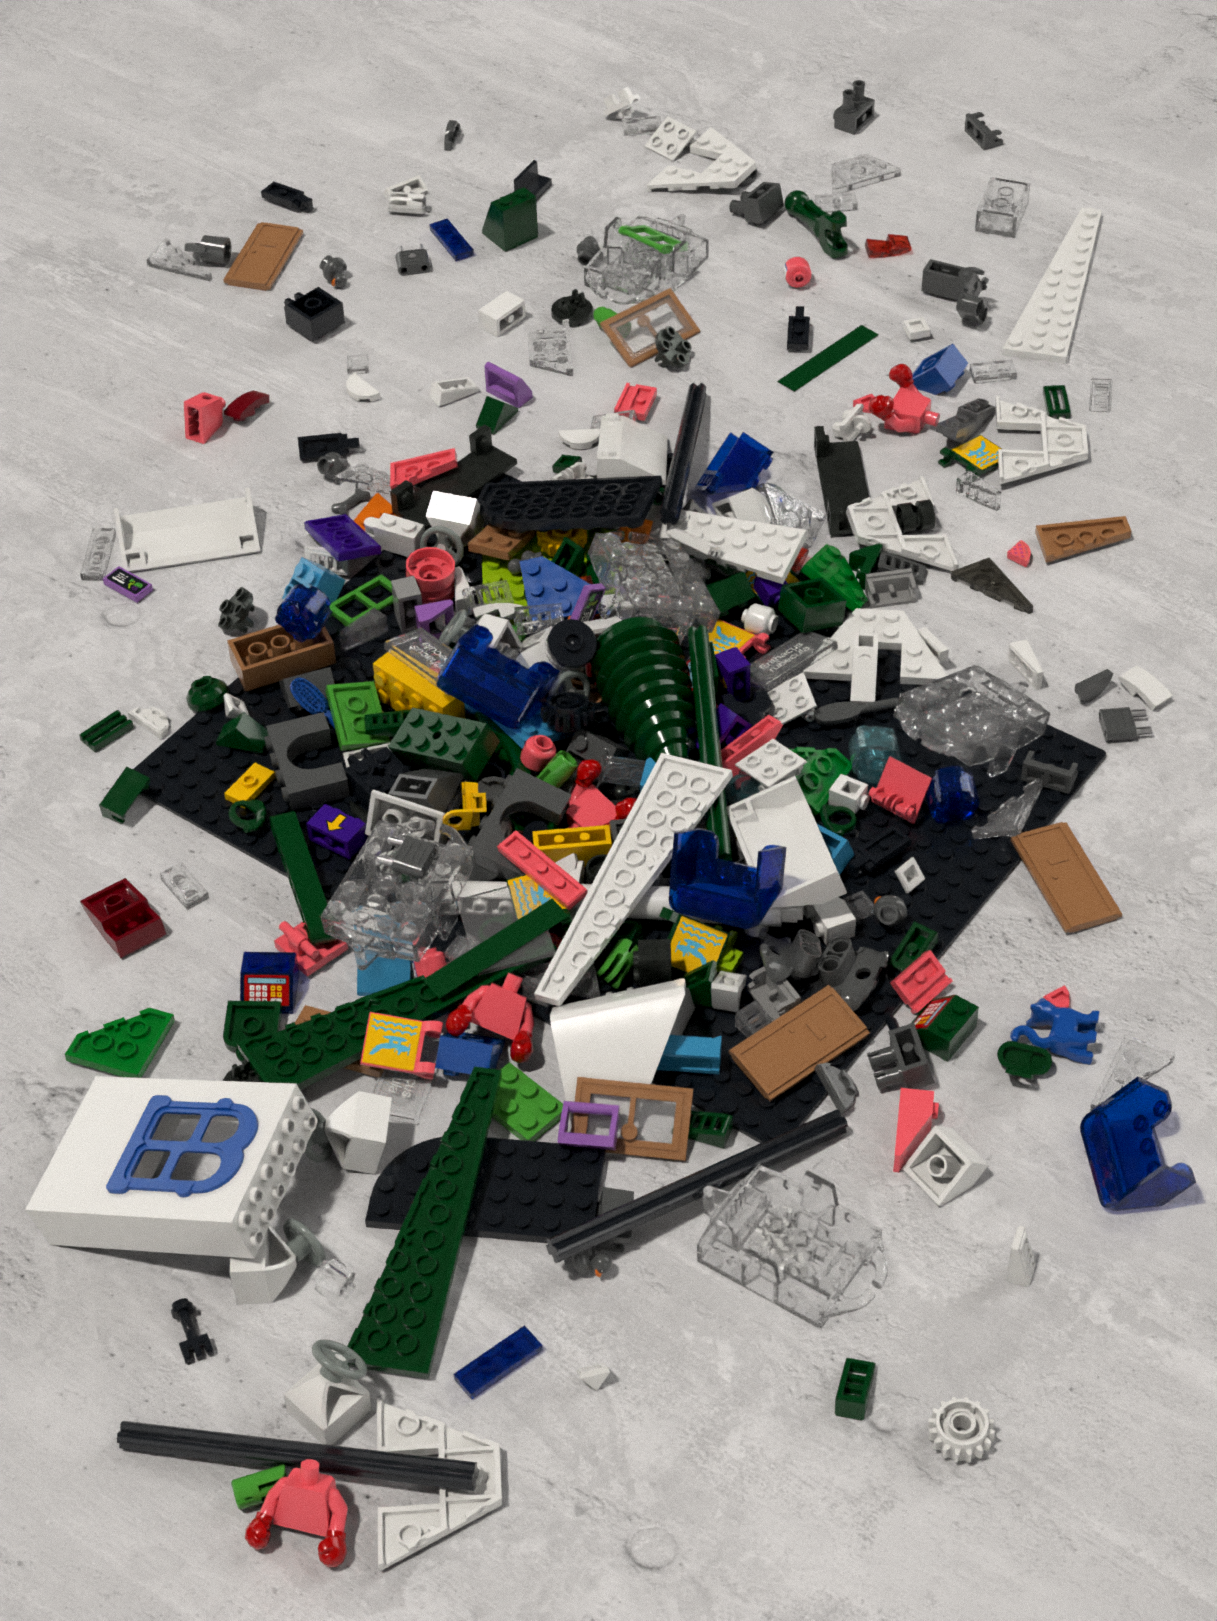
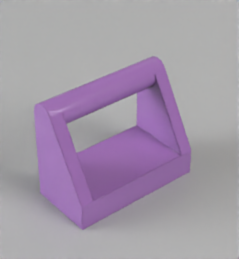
[484,362,533,408]
[414,600,454,657]
[557,1101,620,1150]

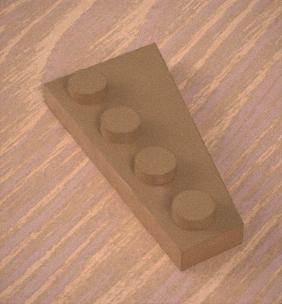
[1035,516,1131,563]

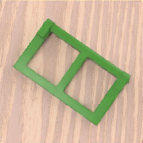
[618,225,688,254]
[326,574,393,629]

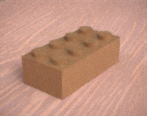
[227,613,336,691]

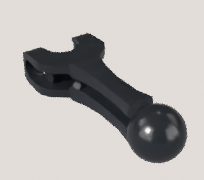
[717,689,772,727]

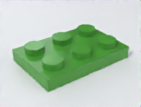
[325,681,390,751]
[492,1062,563,1141]

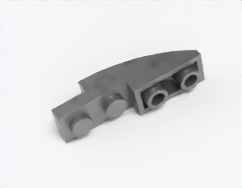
[936,398,995,443]

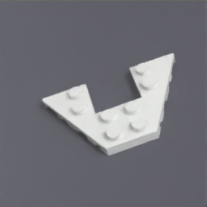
[647,127,757,192]
[995,396,1088,484]
[846,476,958,572]
[803,608,949,686]
[377,1398,502,1570]

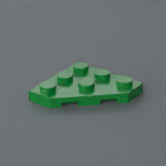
[800,544,868,611]
[789,747,854,816]
[65,1008,175,1078]

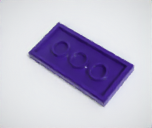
[304,514,381,562]

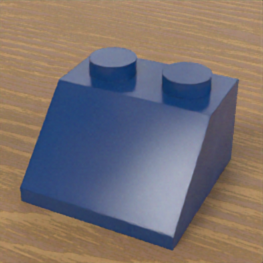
[912,344,968,395]
[435,1032,505,1077]

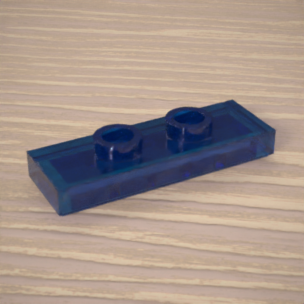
[429,218,474,261]
[453,1325,543,1400]

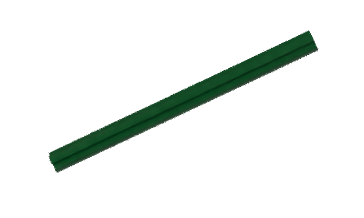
[687,625,732,867]

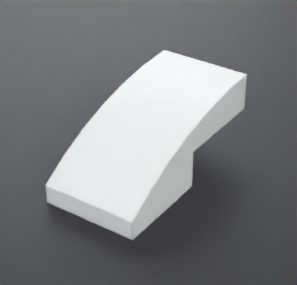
[473,603,525,621]
[1118,665,1173,711]

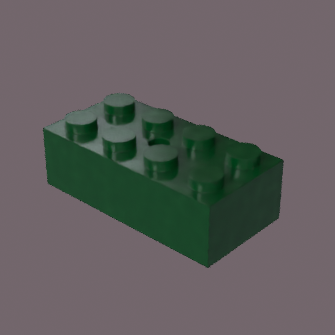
[388,707,500,781]

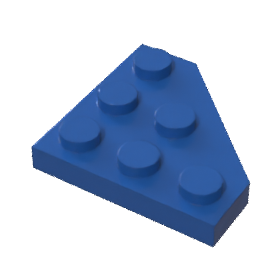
[519,556,602,628]

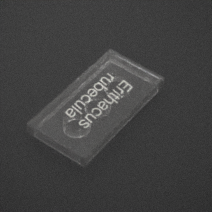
[384,627,486,695]
[750,632,838,693]
[372,1033,444,1125]

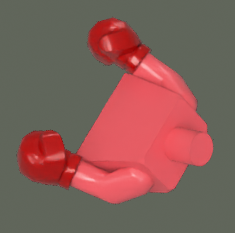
[868,364,940,434]
[566,759,637,828]
[446,972,535,1063]
[245,1459,348,1567]

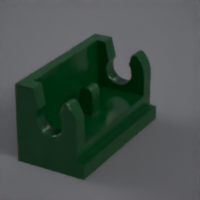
[99,766,150,825]

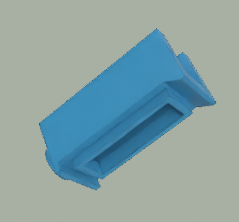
[657,1035,722,1074]

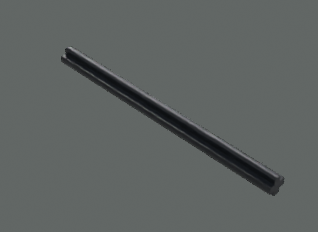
[659,383,707,525]
[546,1110,848,1263]
[117,1421,478,1491]

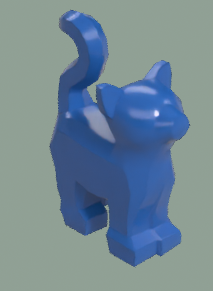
[1010,998,1099,1065]

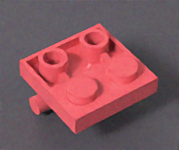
[274,921,348,977]

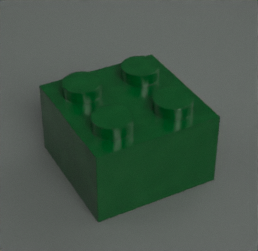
[778,578,847,633]

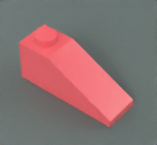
[721,715,783,788]
[893,1088,939,1173]

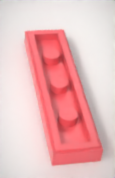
[497,830,588,910]

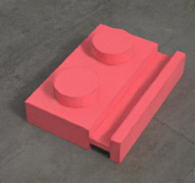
[614,383,657,421]
[890,950,953,1014]

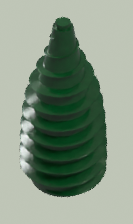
[590,617,697,765]

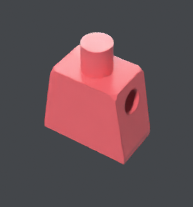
[184,392,226,444]

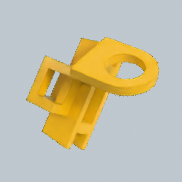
[442,782,487,831]

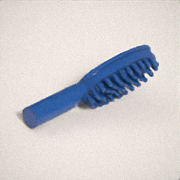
[290,677,335,729]

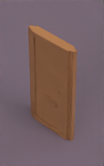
[223,222,303,291]
[1011,822,1122,933]
[729,985,870,1102]

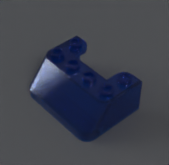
[695,432,774,495]
[436,624,560,729]
[669,828,787,929]
[1080,1076,1196,1211]

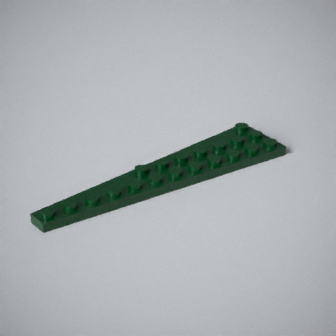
[237,932,557,1090]
[347,1066,502,1379]

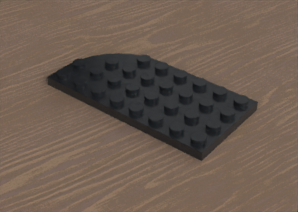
[478,475,662,533]
[365,1137,606,1243]

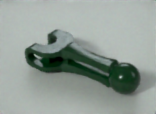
[784,190,848,258]
[473,711,531,776]

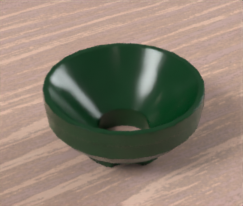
[186,676,230,712]

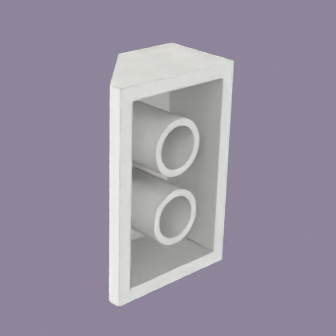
[365,790,450,858]

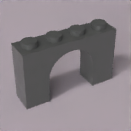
[264,712,350,811]
[467,768,571,879]

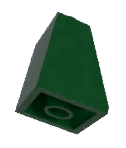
[482,187,538,252]

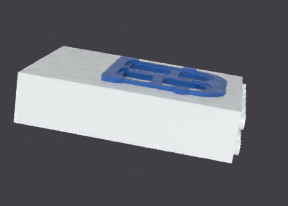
[25,1076,318,1259]

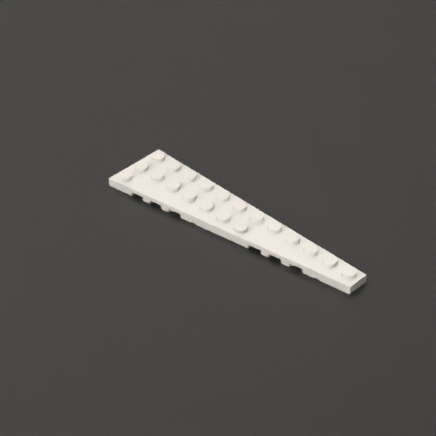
[534,753,733,1007]

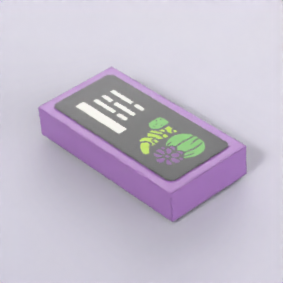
[103,566,153,603]
[570,583,606,622]

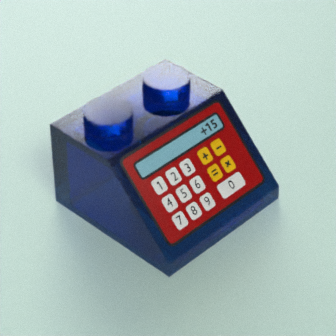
[240,952,300,1014]

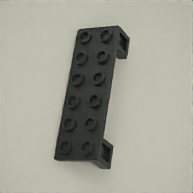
[390,424,517,530]
[814,426,869,535]

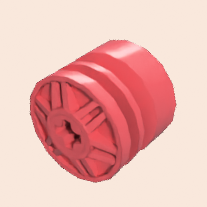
[406,547,455,605]

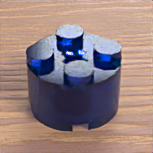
[275,584,332,642]
[926,766,980,823]

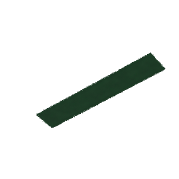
[777,325,879,392]
[423,899,569,998]

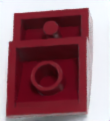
[80,878,166,958]

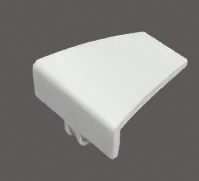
[550,978,686,1125]

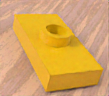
[224,763,276,809]

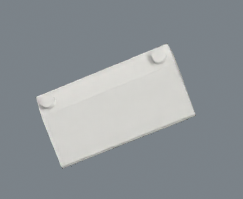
[597,413,668,485]
[114,488,260,572]
[727,776,847,908]

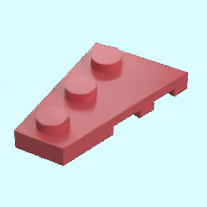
[390,448,458,490]

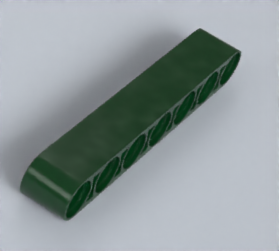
[269,811,338,946]

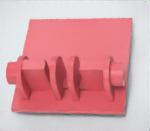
[868,756,932,824]

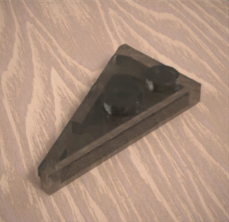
[951,557,1033,614]

